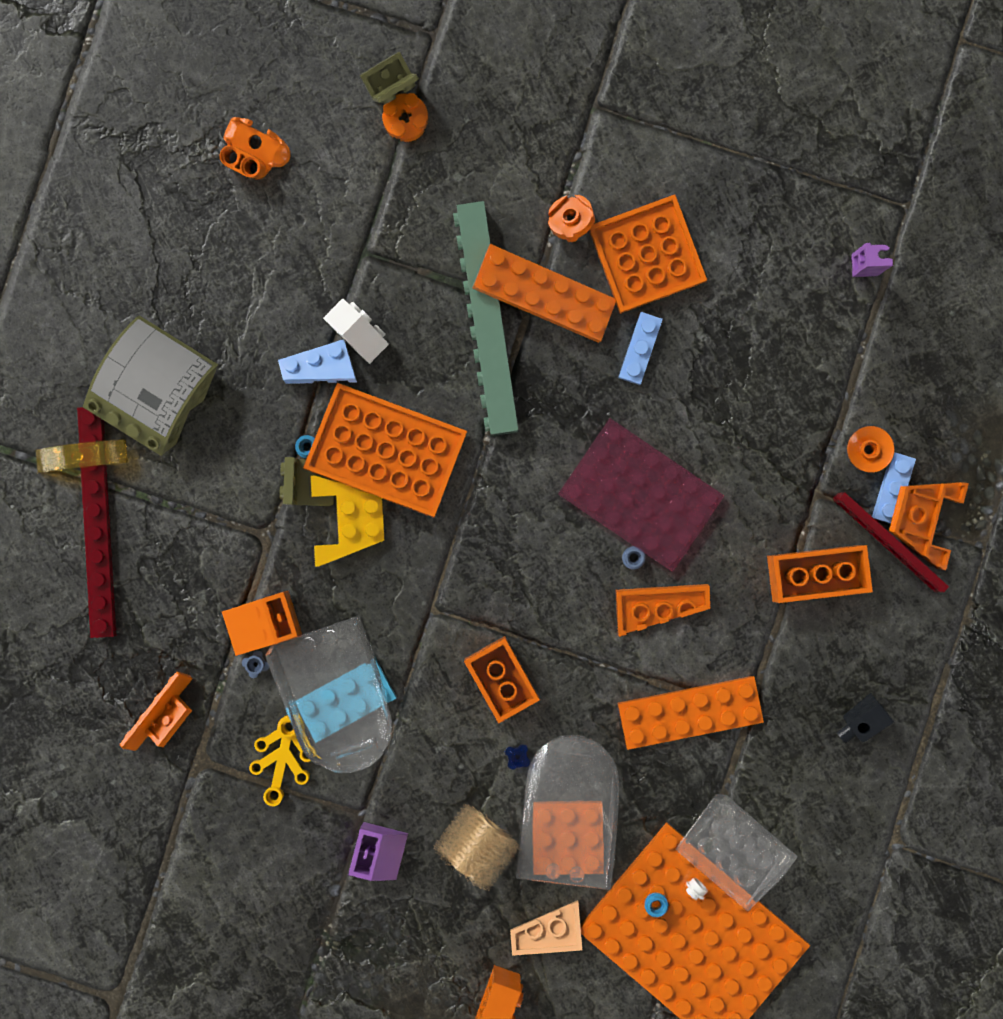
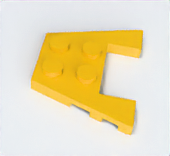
[310,475,384,567]

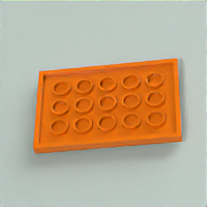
[303,383,467,518]

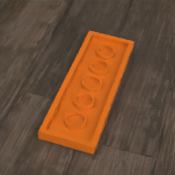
[472,244,616,343]
[617,676,764,750]

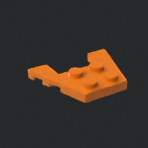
[889,482,969,570]

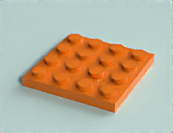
[589,194,707,314]

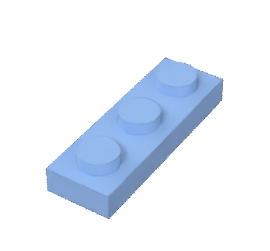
[618,312,663,385]
[872,452,916,524]

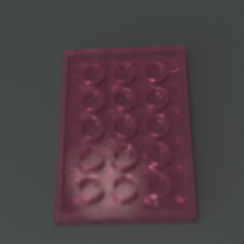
[558,418,724,572]

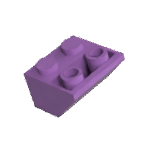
[348,822,408,881]

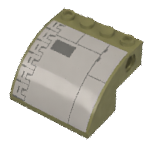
[83,315,218,456]

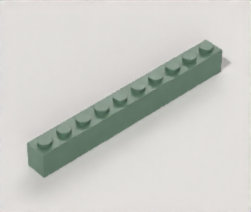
[453,201,518,436]

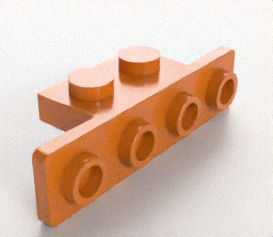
[120,672,192,751]

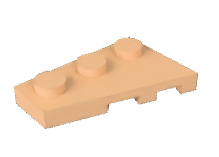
[510,900,582,956]

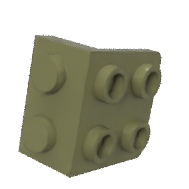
[359,52,419,104]
[280,457,334,506]

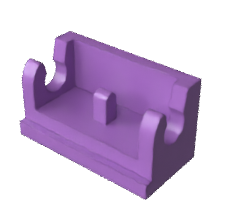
[852,243,893,277]

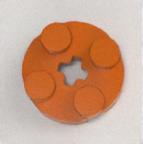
[382,93,429,142]
[548,195,595,242]

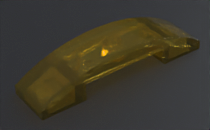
[36,440,128,473]

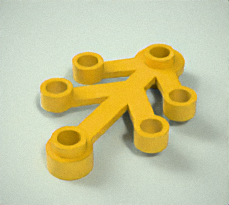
[249,715,315,806]

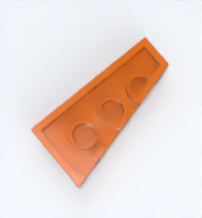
[616,584,710,637]

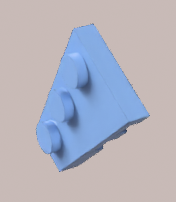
[278,339,357,384]

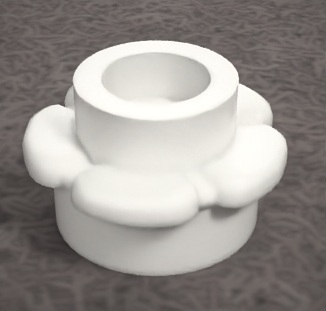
[686,877,708,900]

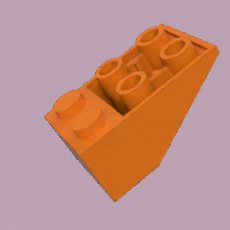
[222,590,302,656]

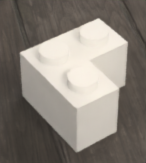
[323,299,389,364]

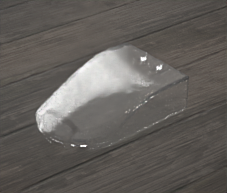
[265,616,392,773]
[516,735,619,890]

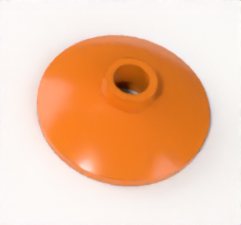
[847,426,894,472]

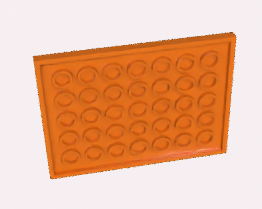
[580,822,810,1019]

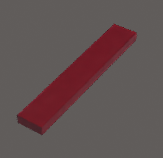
[833,492,949,593]

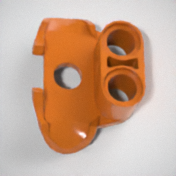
[219,117,291,180]

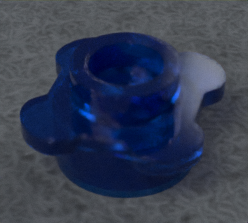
[505,744,530,770]

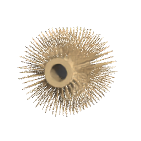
[433,804,520,890]

